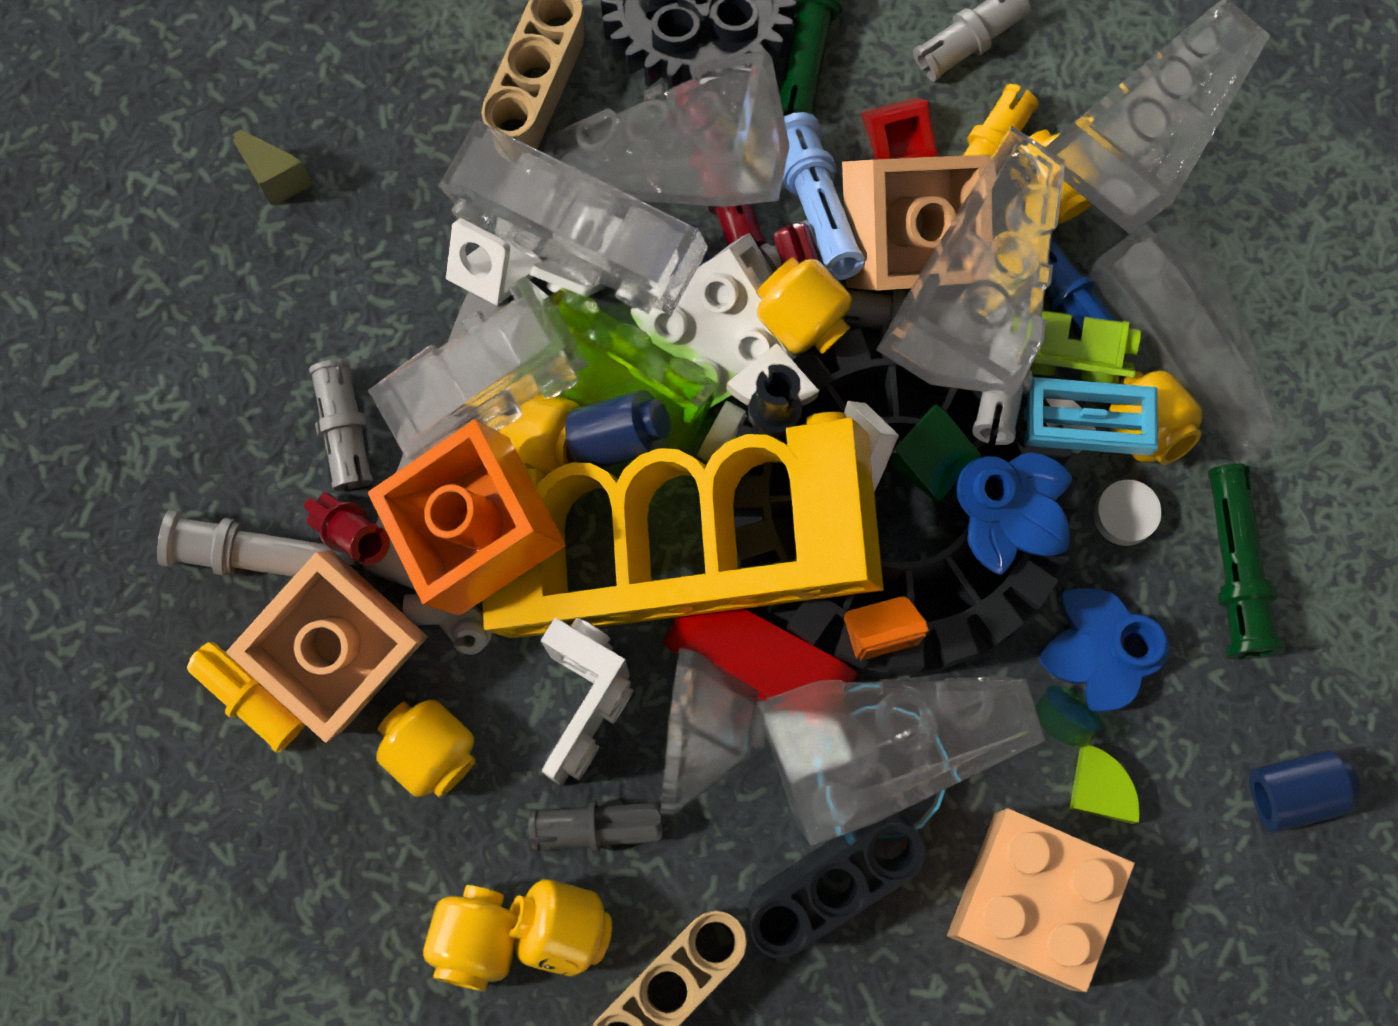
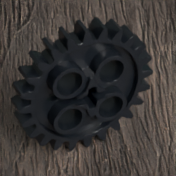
[601,0,796,97]

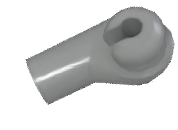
[403,594,491,655]

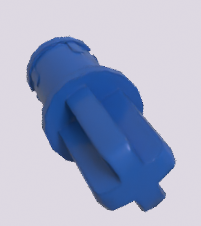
[1034,238,1116,336]

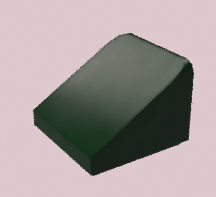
[888,404,981,504]

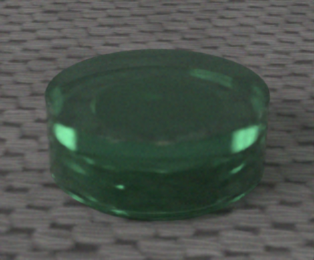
[1034,686,1103,748]

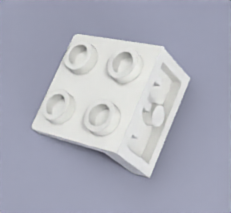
[631,233,798,414]

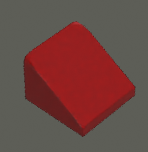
[861,98,938,159]

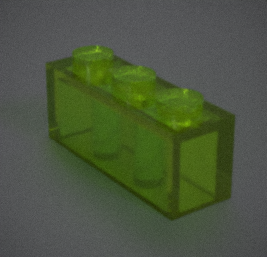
[509,288,721,452]

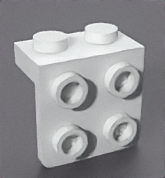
[541,618,633,786]

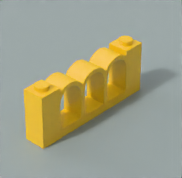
[482,412,883,638]

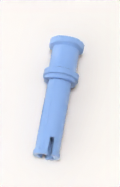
[768,112,864,280]

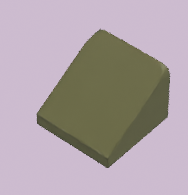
[232,130,313,206]

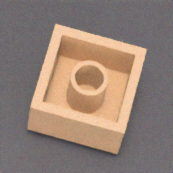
[842,155,992,291]
[226,550,428,743]
[947,808,1134,993]

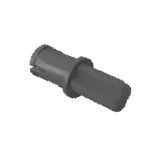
[529,800,663,853]

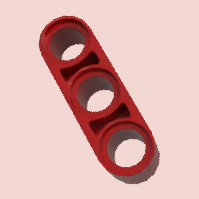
[662,608,858,732]

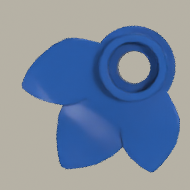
[956,453,1072,575]
[1039,588,1169,712]

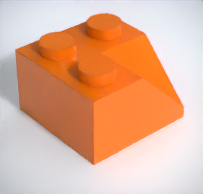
[367,419,567,616]

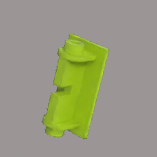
[1012,307,1141,384]

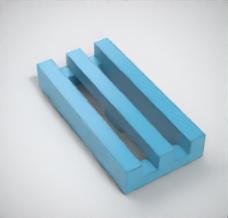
[1024,377,1158,456]

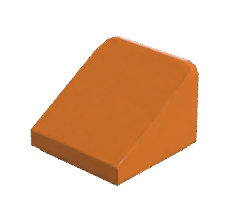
[844,597,929,661]

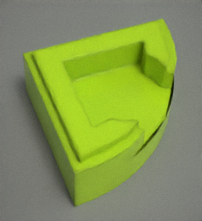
[1069,744,1140,824]

